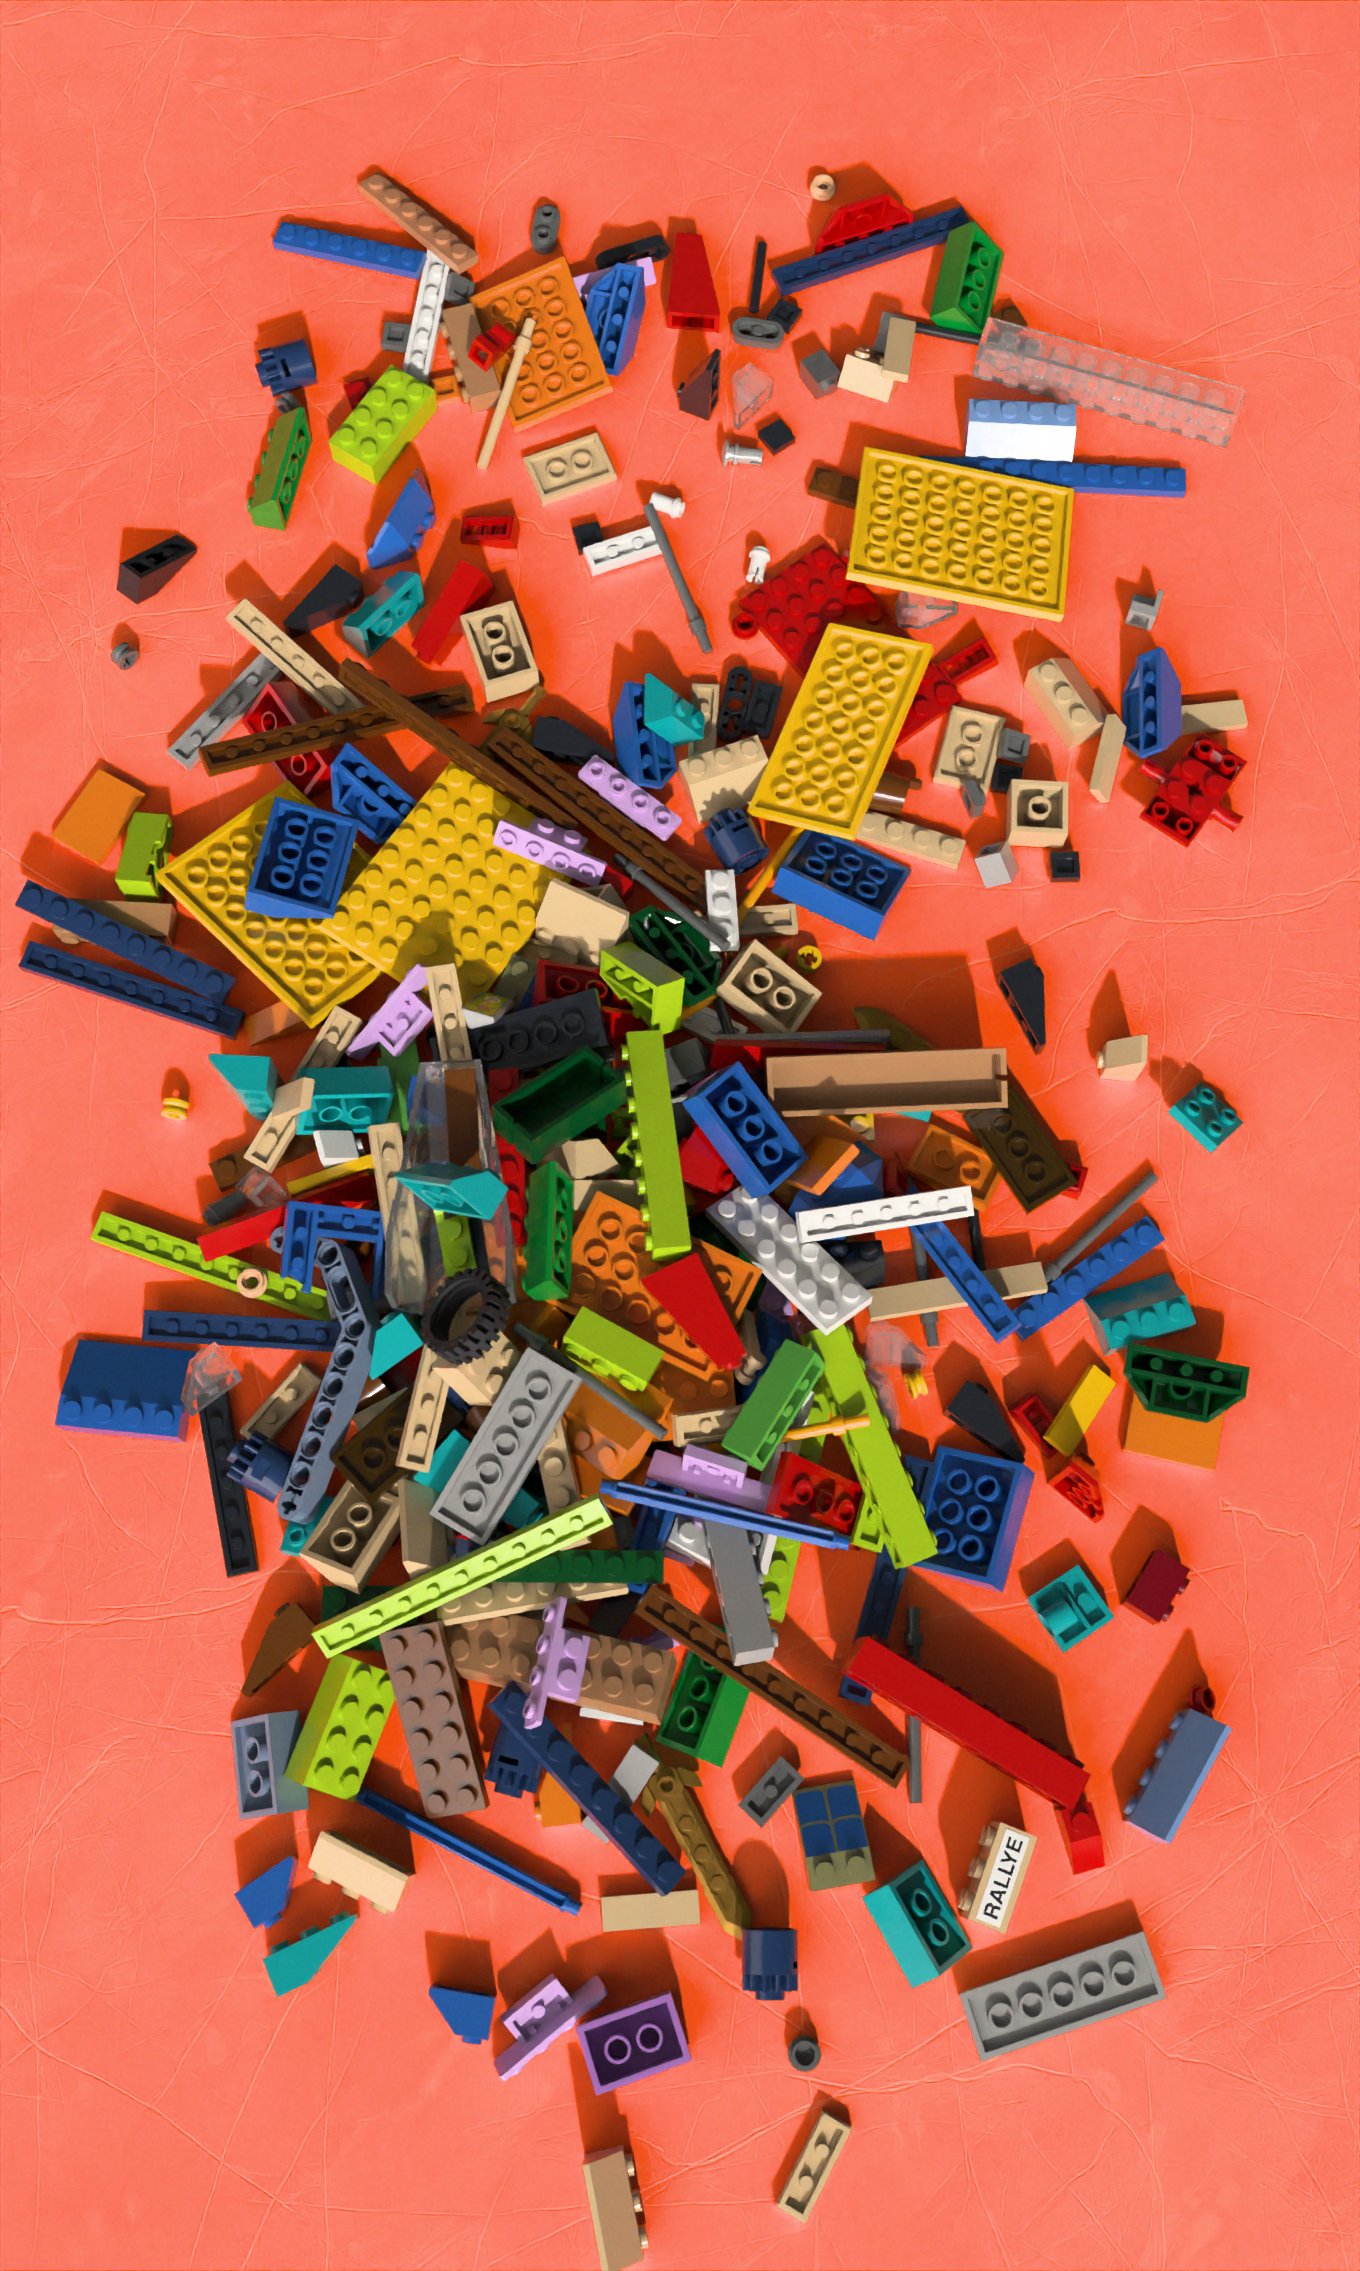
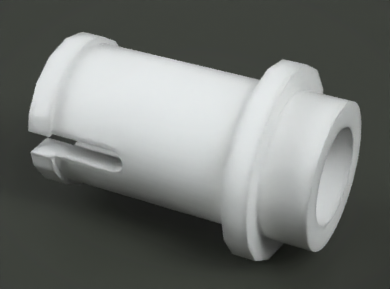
[649,491,685,519]
[746,546,771,584]

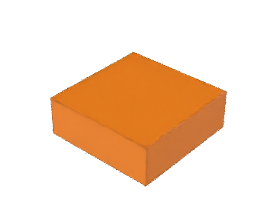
[429,374,461,407]

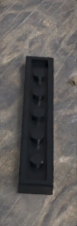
[196,1390,260,1578]

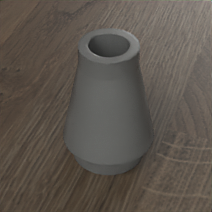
[201,1190,248,1227]

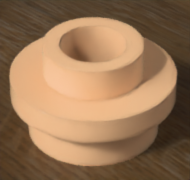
[810,174,836,201]
[237,1268,268,1298]

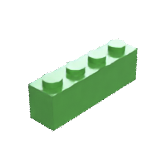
[375,1038,432,1138]
[721,1339,826,1471]

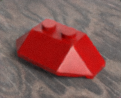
[814,192,914,255]

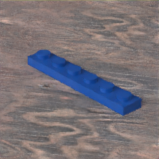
[272,221,427,280]
[908,1185,1022,1344]
[1012,1216,1165,1342]

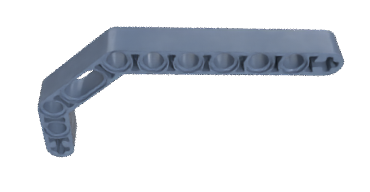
[269,1226,382,1524]

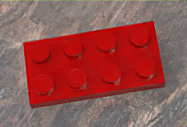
[765,1451,863,1551]

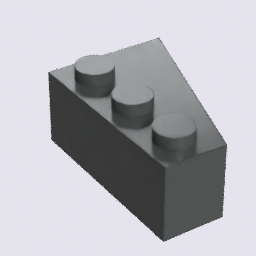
[615,1037,718,1102]

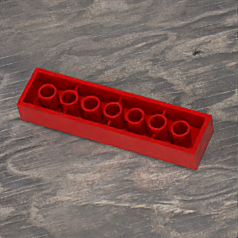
[839,1634,1091,1810]

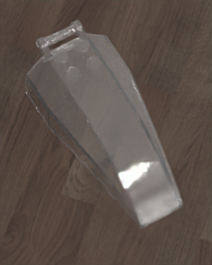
[385,1059,517,1317]

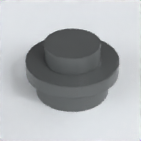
[788,2036,821,2072]

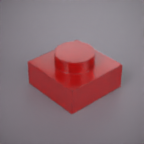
[343,377,372,412]

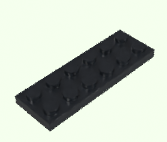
[429,988,611,1089]

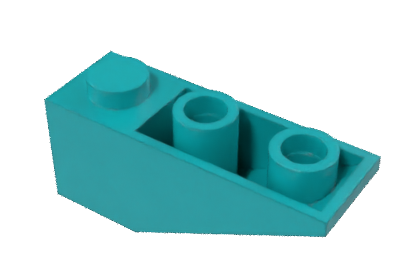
[263,1910,360,1997]

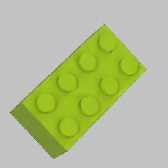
[328,364,438,485]
[284,1653,395,1803]

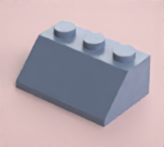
[231,1710,309,1820]

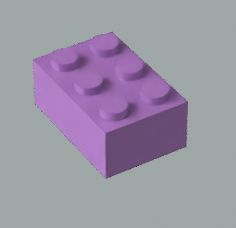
[576,1989,692,2096]

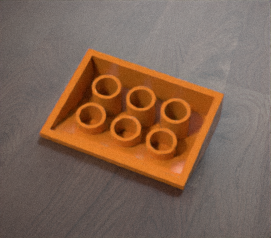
[563,1371,675,1481]

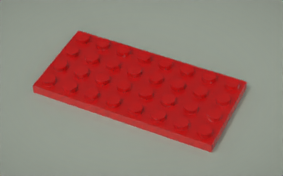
[739,543,962,751]

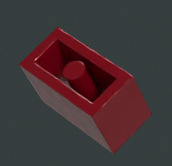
[1121,1549,1191,1625]

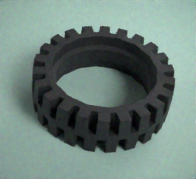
[421,1268,511,1365]

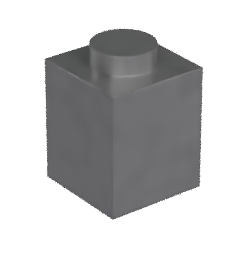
[799,349,840,400]

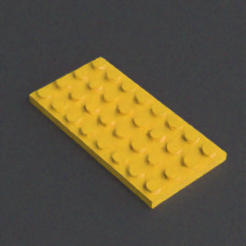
[748,623,934,841]

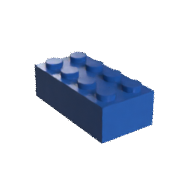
[681,1061,809,1199]

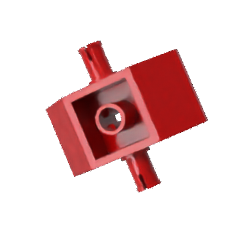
[1138,732,1247,848]

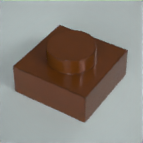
[991,304,1028,340]

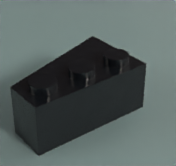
[797,1240,886,1315]

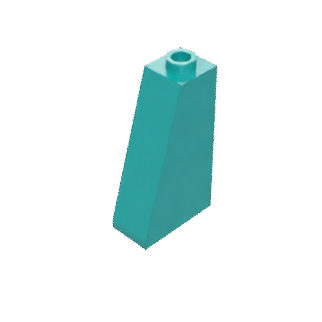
[414,1429,544,1529]

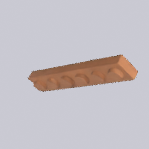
[358,172,479,274]

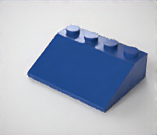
[244,796,360,919]
[772,829,912,941]
[55,1340,200,1443]
[910,1446,1035,1593]

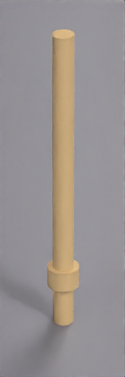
[477,318,536,470]

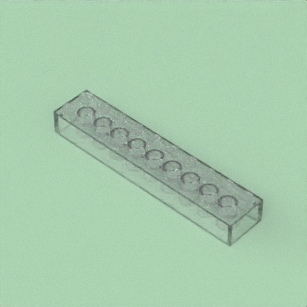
[972,317,1247,447]

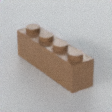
[439,303,501,413]
[53,898,178,947]

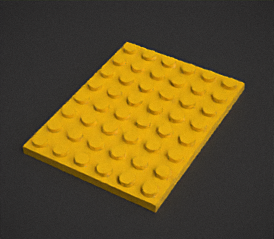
[846,446,1074,622]
[319,762,592,1022]
[155,780,385,1029]

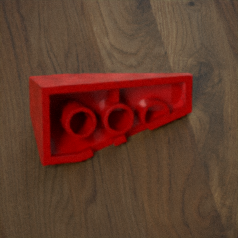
[678,1120,734,1198]
[1047,1451,1105,1523]

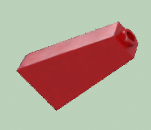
[667,232,720,333]
[411,559,496,666]
[640,1252,747,1372]

